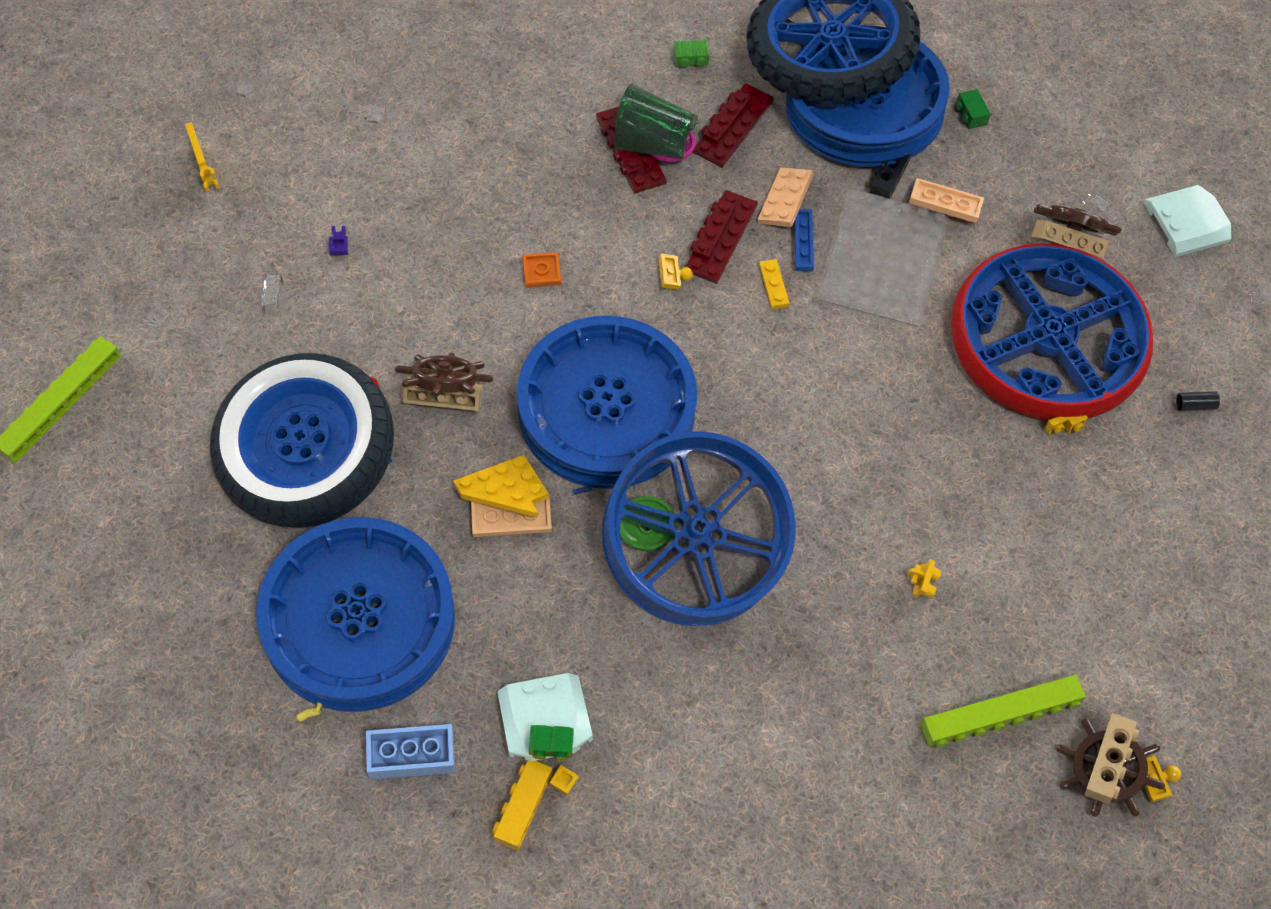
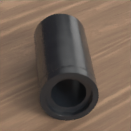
[1176,391,1220,411]

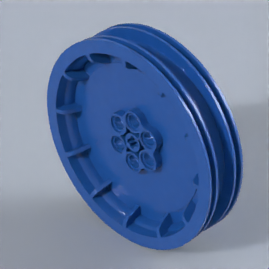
[786,25,950,167]
[517,316,697,489]
[256,517,455,712]

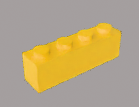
[492,761,553,851]

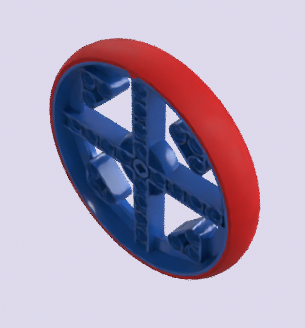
[951,243,1153,421]

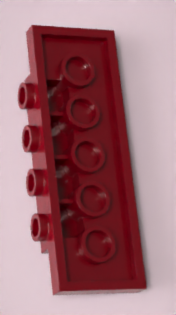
[693,83,774,168]
[596,104,667,194]
[685,190,758,284]

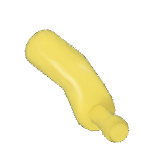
[296,703,322,722]

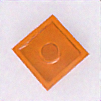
[522,252,562,288]

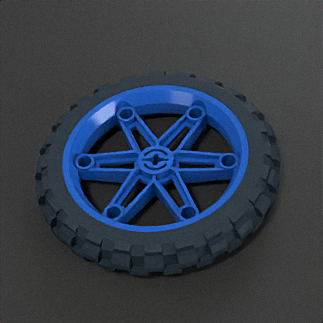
[746,0,921,104]

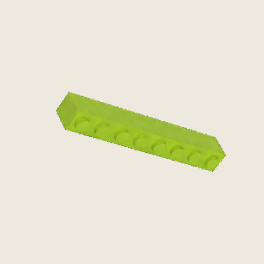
[0,336,121,465]
[920,675,1086,748]

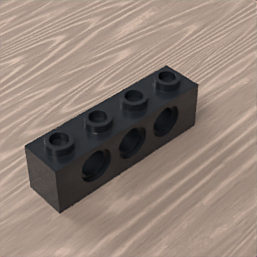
[868,154,911,202]

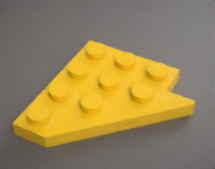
[453,455,549,518]

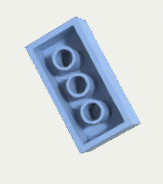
[366,724,455,780]

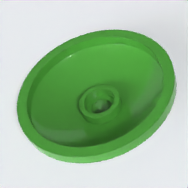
[620,496,677,551]

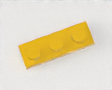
[759,259,790,310]

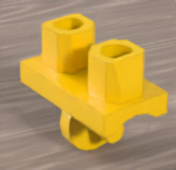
[907,559,942,598]

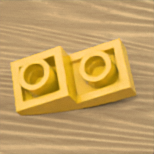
[1044,415,1088,435]

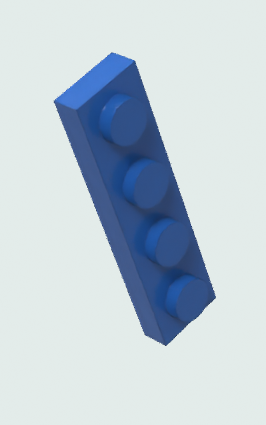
[794,209,814,271]

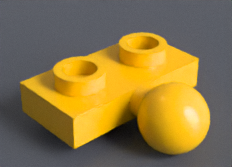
[658,254,693,290]
[1134,756,1181,803]

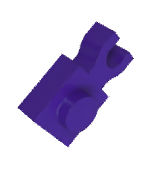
[329,226,348,256]

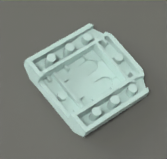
[1143,185,1231,257]
[497,673,593,761]

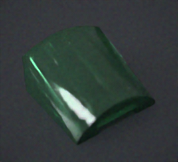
[615,83,698,159]

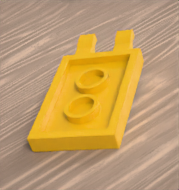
[185,122,219,192]

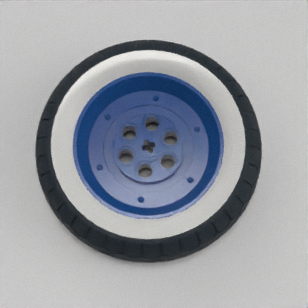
[210,353,394,528]

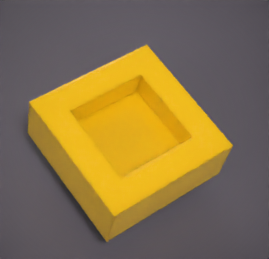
[549,765,579,796]

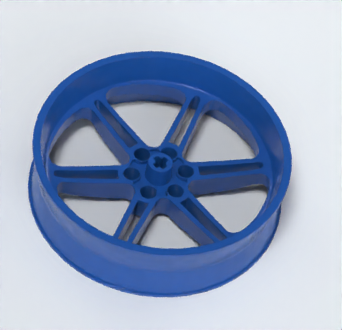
[602,431,796,626]

